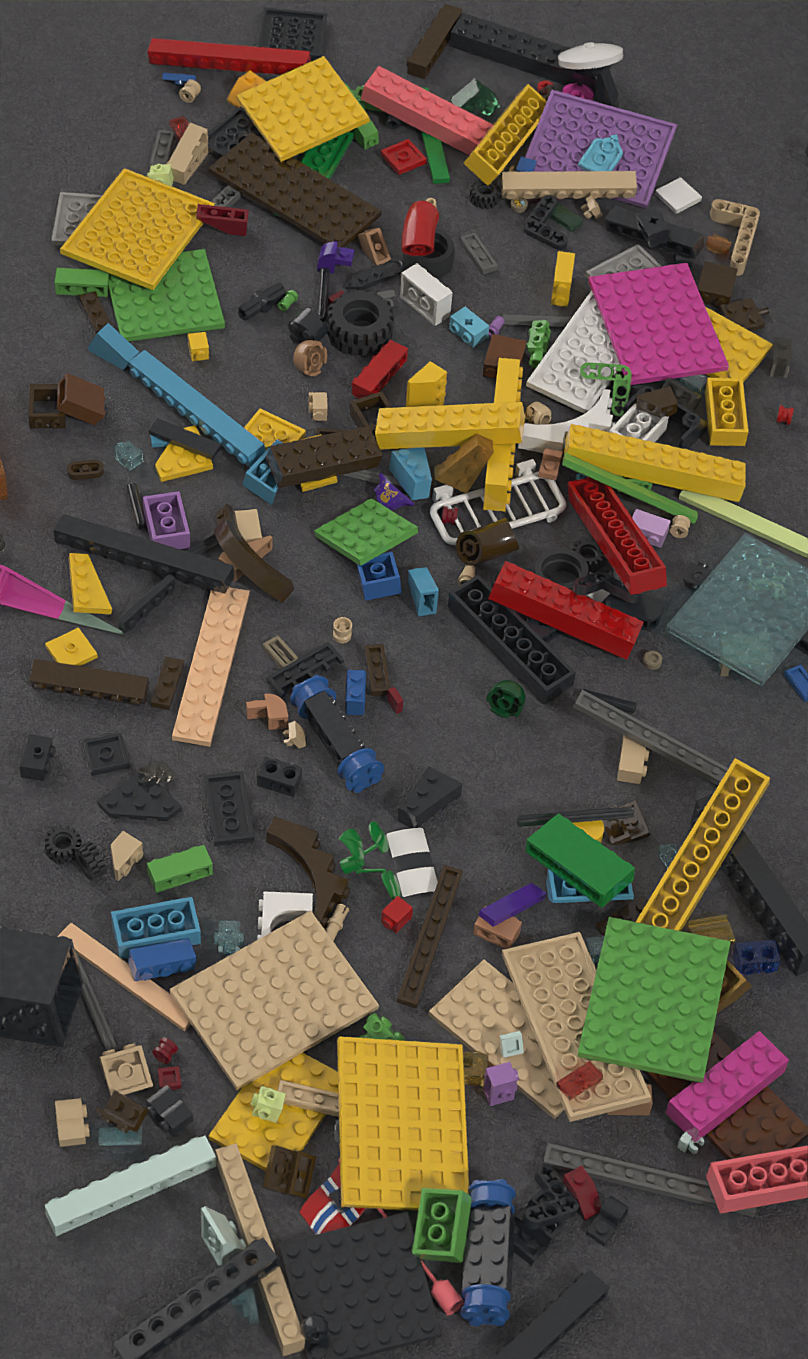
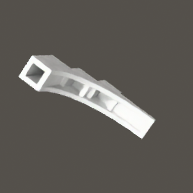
[518,389,615,453]

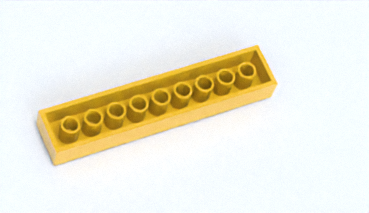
[483,358,523,511]
[564,424,746,502]
[636,758,770,931]

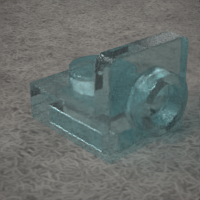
[231,1289,258,1324]

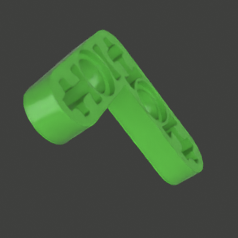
[580,362,632,417]

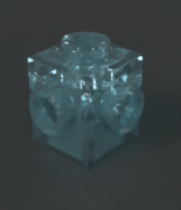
[214,921,244,954]

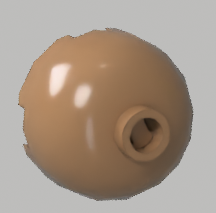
[293,340,327,376]

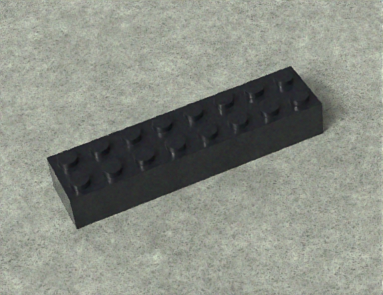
[448,575,576,704]

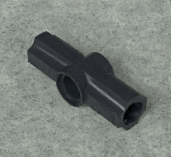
[238,282,286,321]

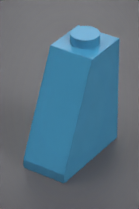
[87,323,139,370]
[408,567,439,616]

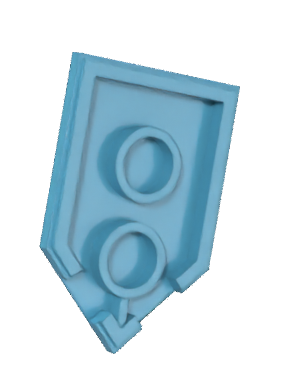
[578,134,623,171]

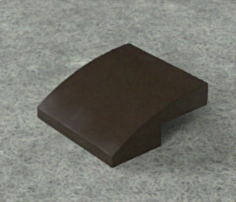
[602,801,651,845]
[262,1145,317,1199]

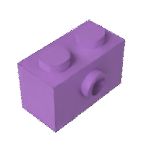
[483,1062,519,1106]

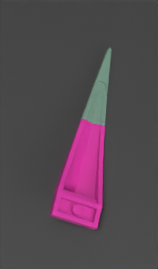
[0,565,123,634]

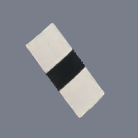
[386,828,438,897]

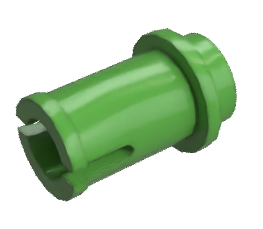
[278,290,298,312]

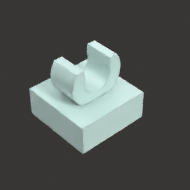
[500,1031,524,1058]
[678,1132,705,1154]

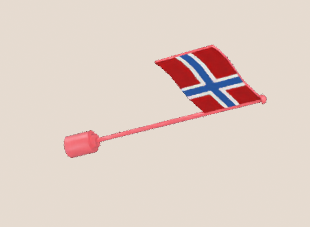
[300,1158,464,1315]

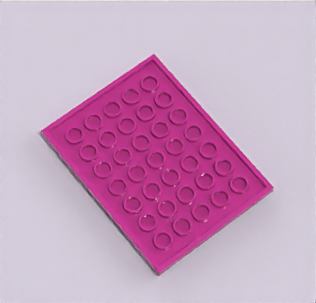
[588,263,729,385]

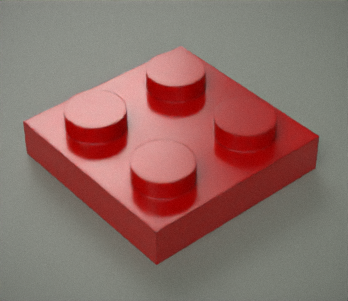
[381,139,427,175]

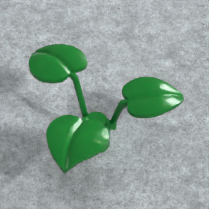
[339,821,401,901]

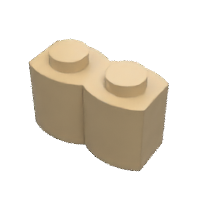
[55,1098,89,1147]

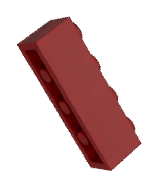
[351,340,408,398]

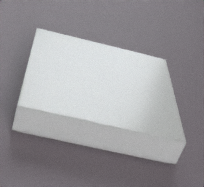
[655,177,702,214]

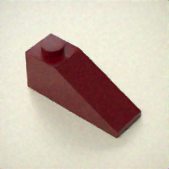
[196,204,249,236]

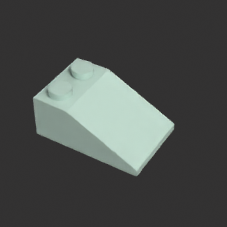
[201,1207,247,1266]

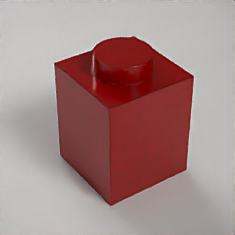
[381,896,413,933]

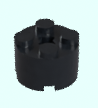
[288,308,329,343]

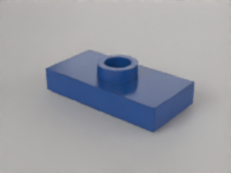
[162,73,197,85]

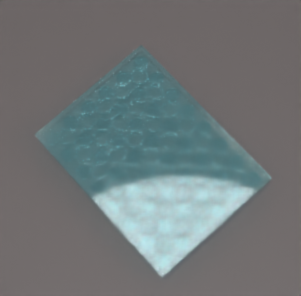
[666,533,808,686]

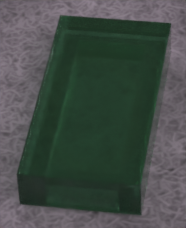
[550,202,583,232]

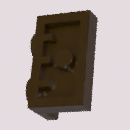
[96,1090,149,1133]

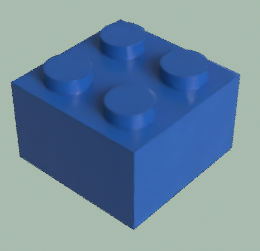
[357,551,402,601]

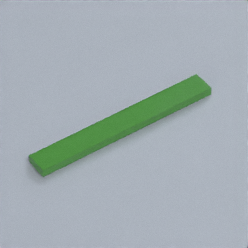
[562,453,698,524]

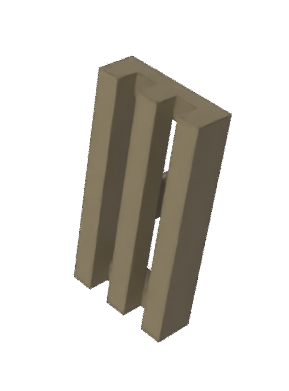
[262,635,299,669]

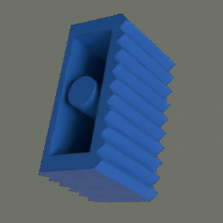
[345,670,366,715]

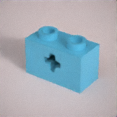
[449,307,489,348]

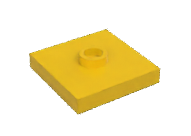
[45,628,98,666]

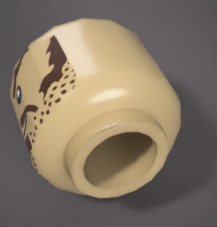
[525,402,551,425]

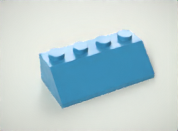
[546,869,634,903]

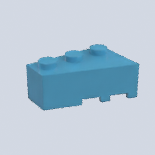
[243,439,283,505]
[389,447,432,500]

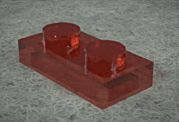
[169,116,190,140]

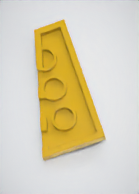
[69,553,112,614]

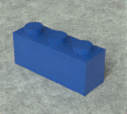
[128,938,196,981]

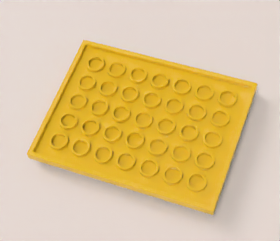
[60,168,215,290]

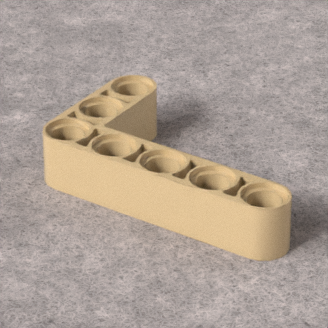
[710,199,760,276]

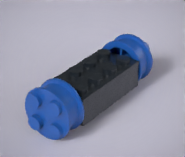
[290,675,384,793]
[461,1179,516,1326]

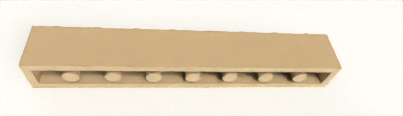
[501,171,637,199]

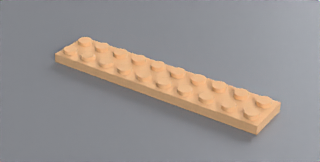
[172,587,250,747]

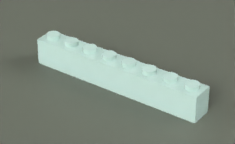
[45,1136,216,1236]

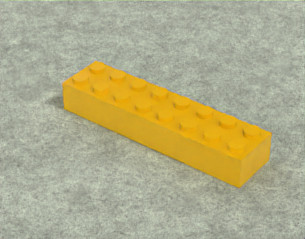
[464,84,547,185]
[375,402,525,449]

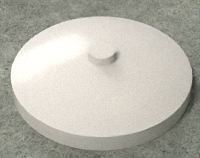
[558,42,623,69]

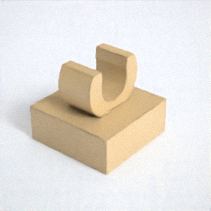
[581,195,602,219]
[283,721,306,749]

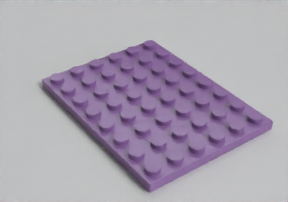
[525,90,677,208]

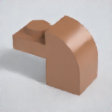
[538,448,563,480]
[246,694,288,730]

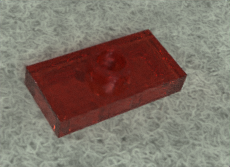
[556,1061,603,1100]

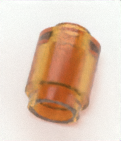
[706,234,732,255]

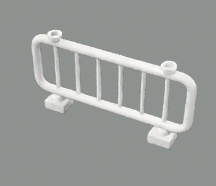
[430,459,566,545]

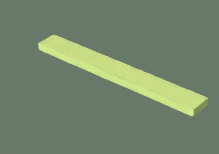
[679,490,808,558]

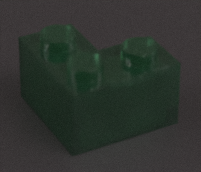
[451,79,500,116]

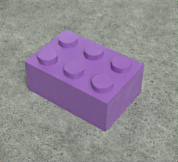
[143,491,190,549]

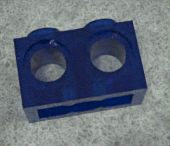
[733,940,780,975]

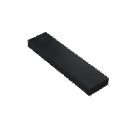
[149,418,221,460]

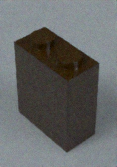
[698,261,738,307]

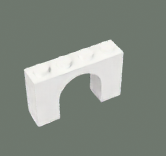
[257,892,313,940]

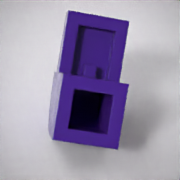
[317,242,354,273]

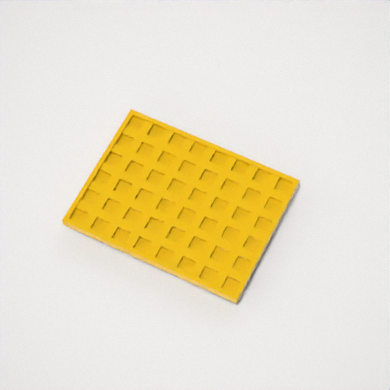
[337,1037,469,1210]

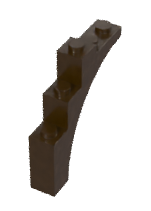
[266,816,351,929]

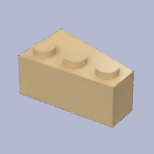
[167,123,208,185]

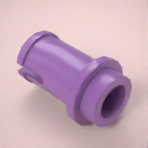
[488,316,505,337]

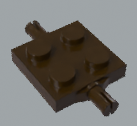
[719,298,770,331]

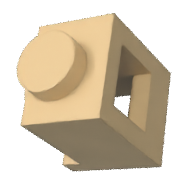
[308,392,327,421]

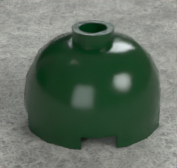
[486,680,526,719]

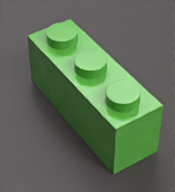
[55,268,109,297]
[147,845,213,893]

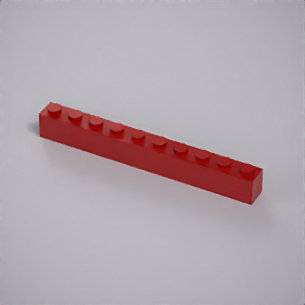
[147,38,311,75]

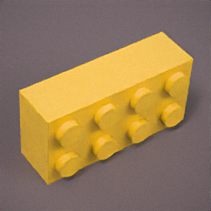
[705,378,748,446]

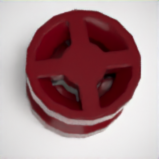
[442,506,458,525]
[152,1037,179,1064]

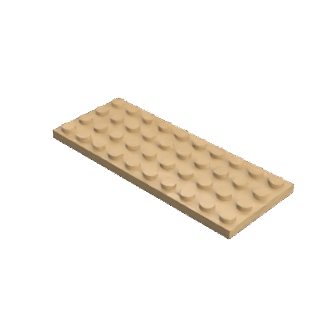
[502,932,651,1122]

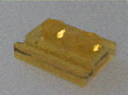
[687,914,735,944]

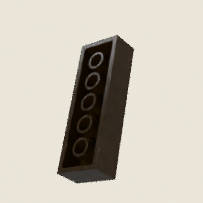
[266,426,383,488]

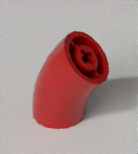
[401,201,439,256]

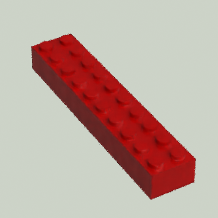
[568,477,667,595]

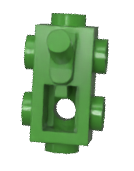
[357,1013,406,1041]

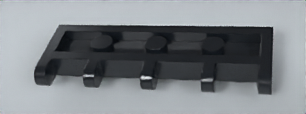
[266,642,344,698]

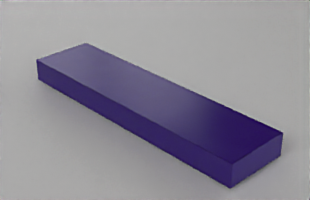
[478,883,547,927]

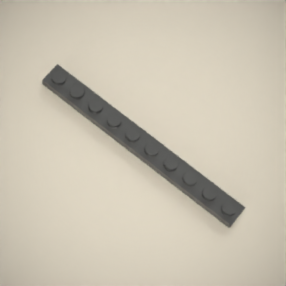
[573,690,729,785]
[543,1143,756,1217]

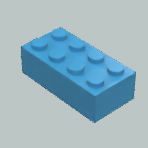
[111,897,201,959]

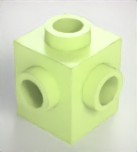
[147,164,174,187]
[250,1086,286,1123]

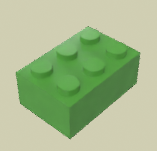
[412,1188,472,1263]

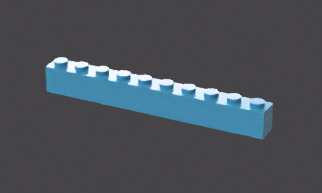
[129,350,265,468]

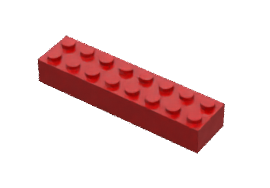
[488,561,644,660]

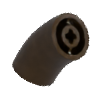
[456,518,519,565]

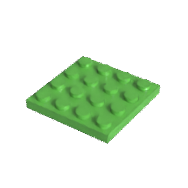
[314,498,418,566]

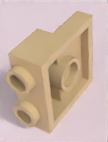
[99,1043,153,1097]

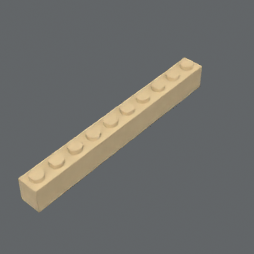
[216,1143,305,1356]

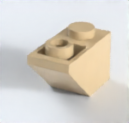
[111,831,143,881]

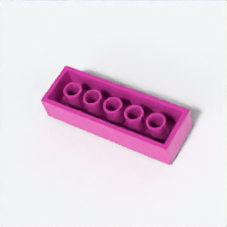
[666,1031,789,1143]

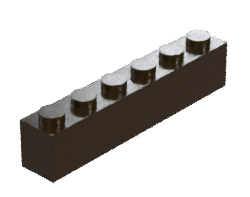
[406,4,463,79]
[29,659,150,706]

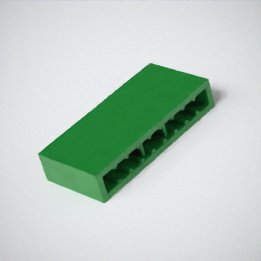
[525,813,635,908]

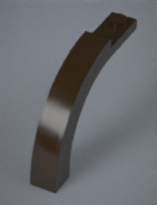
[214,503,294,603]

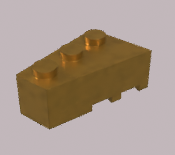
[434,434,494,493]

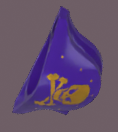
[373,472,415,510]

